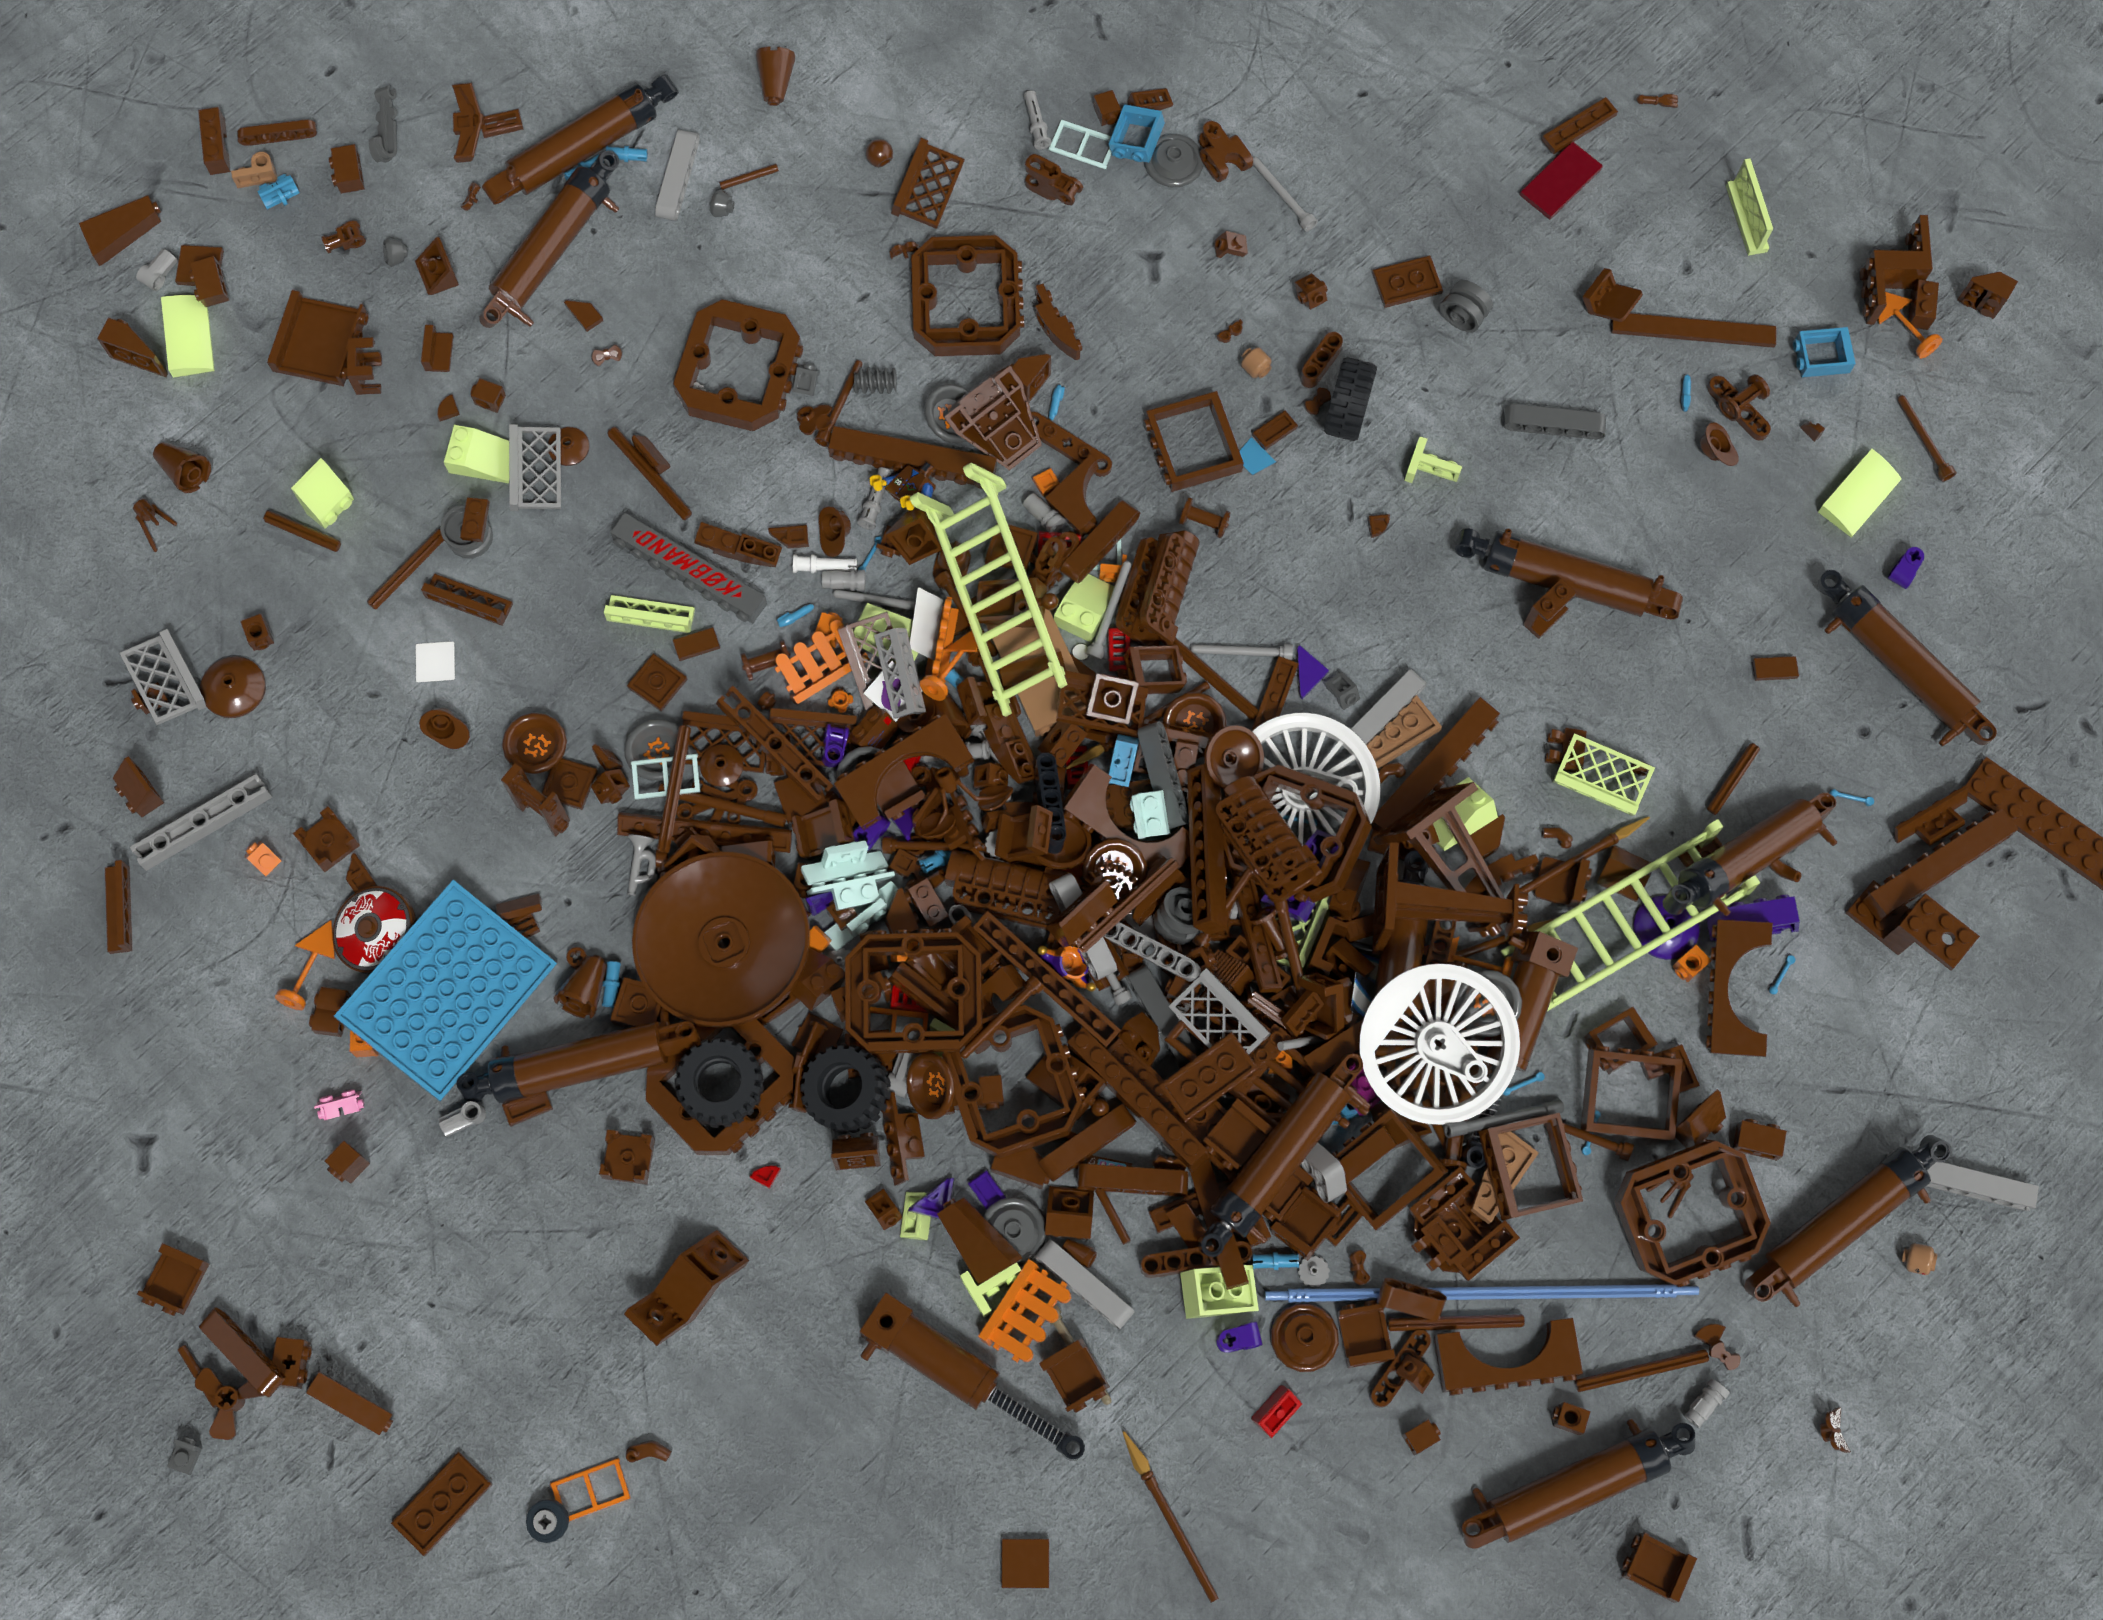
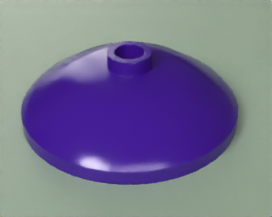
[1633,895,1700,960]

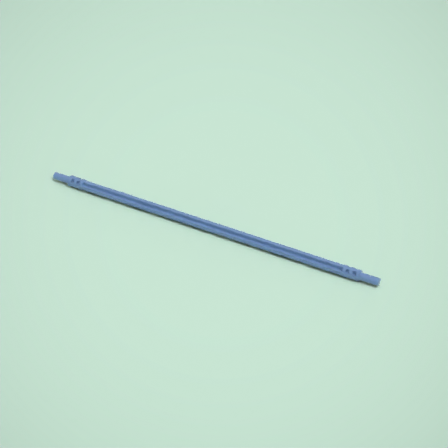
[1265,1284,1699,1303]

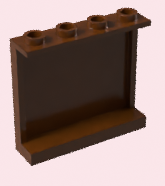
[267,290,369,386]

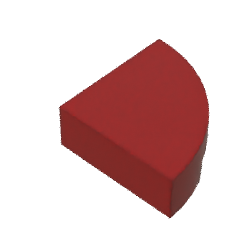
[750,1166,781,1189]

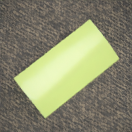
[161,295,215,378]
[1818,449,1901,538]

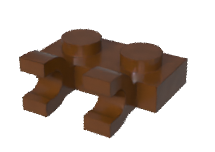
[1545,728,1587,773]
[1411,1216,1468,1272]

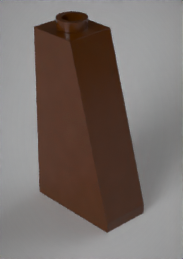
[79,195,161,266]
[937,1198,1023,1285]
[306,1371,394,1435]

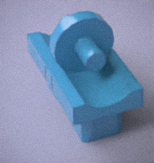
[257,174,300,210]

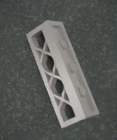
[874,628,926,719]

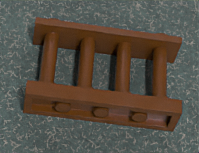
[501,763,570,837]

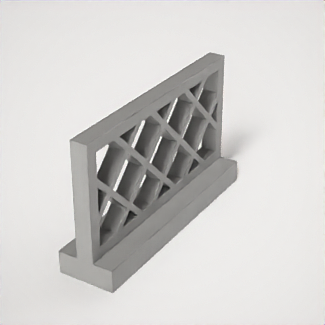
[509,424,561,511]
[119,629,206,726]
[1169,968,1271,1054]

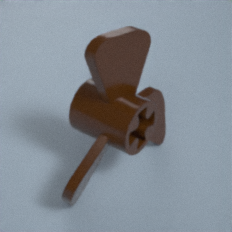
[195,1368,264,1440]

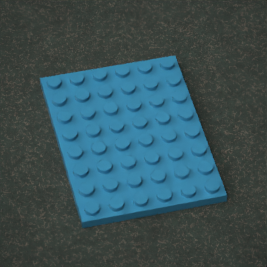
[334,880,557,1102]

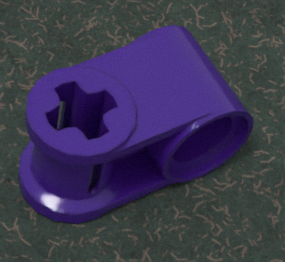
[1887,547,1924,589]
[822,724,849,768]
[853,814,891,851]
[1216,1322,1263,1353]

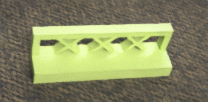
[604,595,695,633]

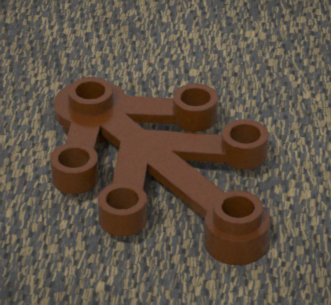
[676,780,758,824]

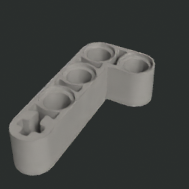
[1300,1142,1347,1203]

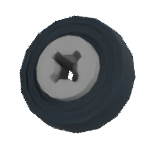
[526,1499,569,1543]

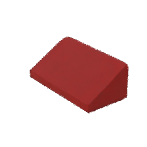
[1251,1385,1302,1438]

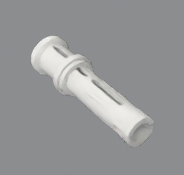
[793,554,857,573]

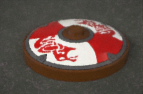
[332,886,416,974]

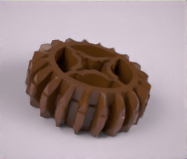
[1080,862,1139,919]

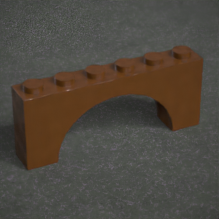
[834,714,975,830]
[1062,763,1190,870]
[1706,920,1773,1057]
[1434,1318,1583,1396]

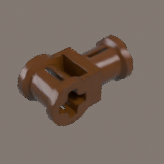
[321,221,366,254]

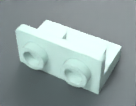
[1130,790,1170,839]

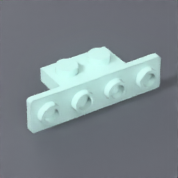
[801,841,888,885]
[807,869,895,911]
[824,881,898,951]

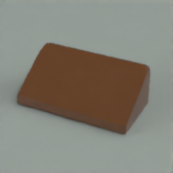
[632,435,671,475]
[1165,1200,1210,1249]

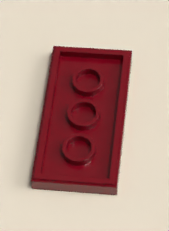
[1520,142,1603,220]

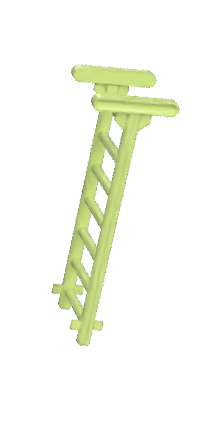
[910,463,1068,717]
[1500,819,1760,1011]

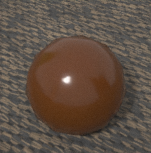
[866,139,893,168]

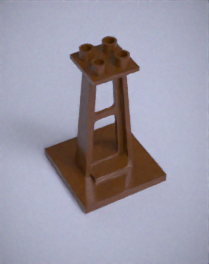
[1373,782,1505,938]
[1372,843,1528,955]

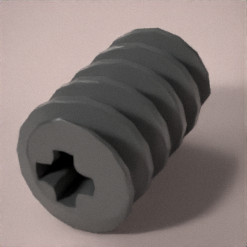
[854,367,897,394]

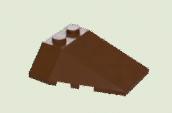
[943,365,1042,471]

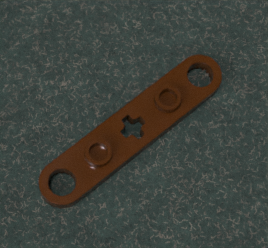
[1031,412,1112,477]

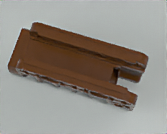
[1116,530,1200,646]
[1216,776,1322,903]
[945,850,1069,930]

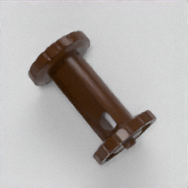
[1718,374,1770,421]
[1179,498,1231,539]
[740,640,790,681]
[1250,905,1299,960]
[1439,1119,1469,1171]

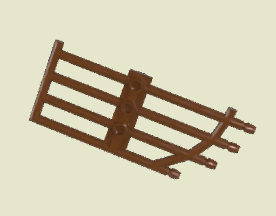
[1164,976,1370,1134]

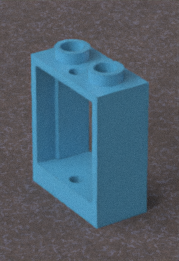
[1109,105,1165,163]
[1793,327,1856,377]
[1109,734,1139,787]

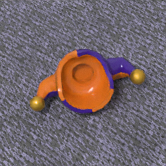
[1038,945,1096,992]

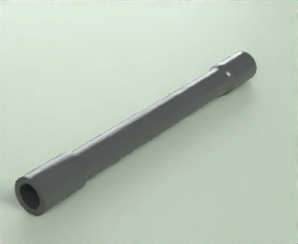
[1444,1100,1564,1138]

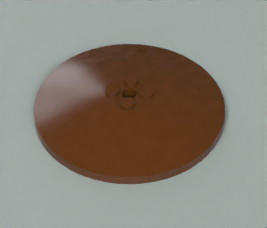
[632,852,811,1028]

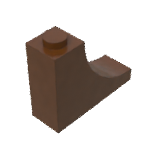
[1045,455,1099,538]

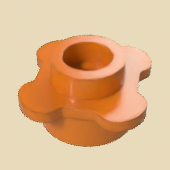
[828,689,853,713]

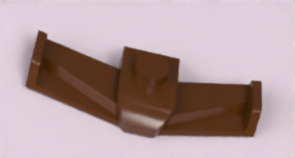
[452,83,484,163]
[788,1021,828,1113]

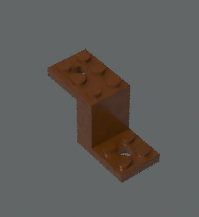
[1860,215,1933,325]
[1845,880,1980,971]
[624,1230,749,1346]

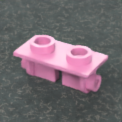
[314,1089,365,1120]

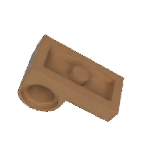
[231,152,277,188]

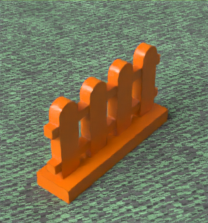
[925,597,959,683]
[774,620,870,704]
[978,1259,1071,1363]

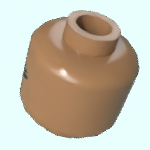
[1241,347,1272,378]
[1902,1243,1938,1275]

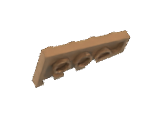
[1366,695,1442,769]
[1470,1132,1539,1224]

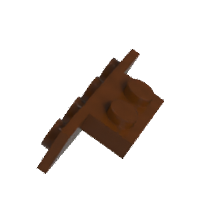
[1895,786,1968,846]
[942,791,985,861]
[881,1092,925,1186]

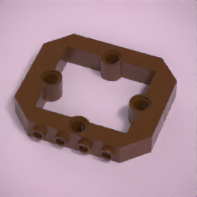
[911,235,1024,356]
[673,299,803,431]
[1223,765,1372,903]
[845,929,983,1054]
[942,1005,1085,1158]
[646,1019,795,1155]
[1614,1140,1771,1287]

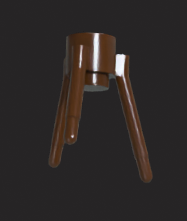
[133,499,177,552]
[1647,1167,1694,1218]

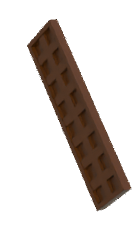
[1965,757,2103,890]

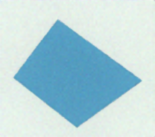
[1239,437,1276,475]

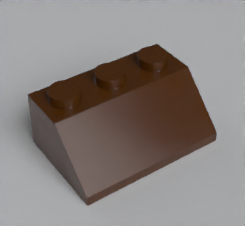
[1046,879,1117,948]

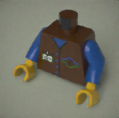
[870,462,936,511]

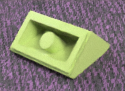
[900,1192,931,1240]

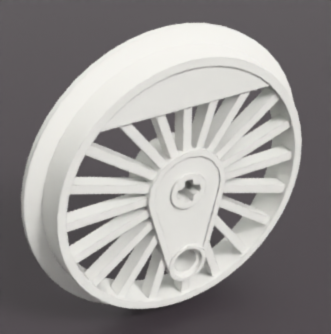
[1252,713,1380,845]
[1359,964,1520,1125]

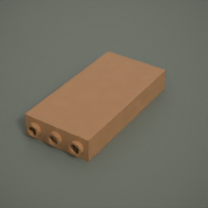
[985,609,1088,737]

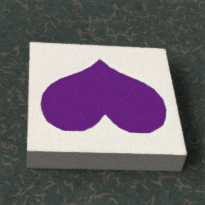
[863,661,922,722]

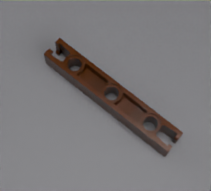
[716,686,834,803]

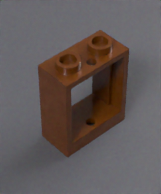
[1124,645,1187,694]
[1584,1007,1658,1075]

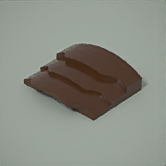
[1409,1166,1520,1281]

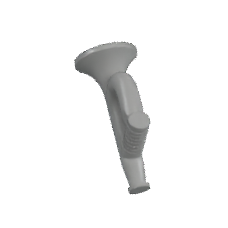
[627,834,657,896]

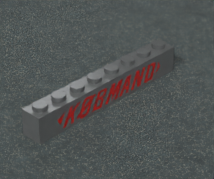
[610,513,767,624]

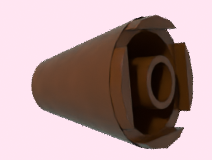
[756,46,796,106]
[153,442,211,493]
[931,692,972,742]
[553,955,607,1019]

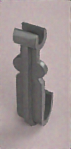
[369,85,397,163]

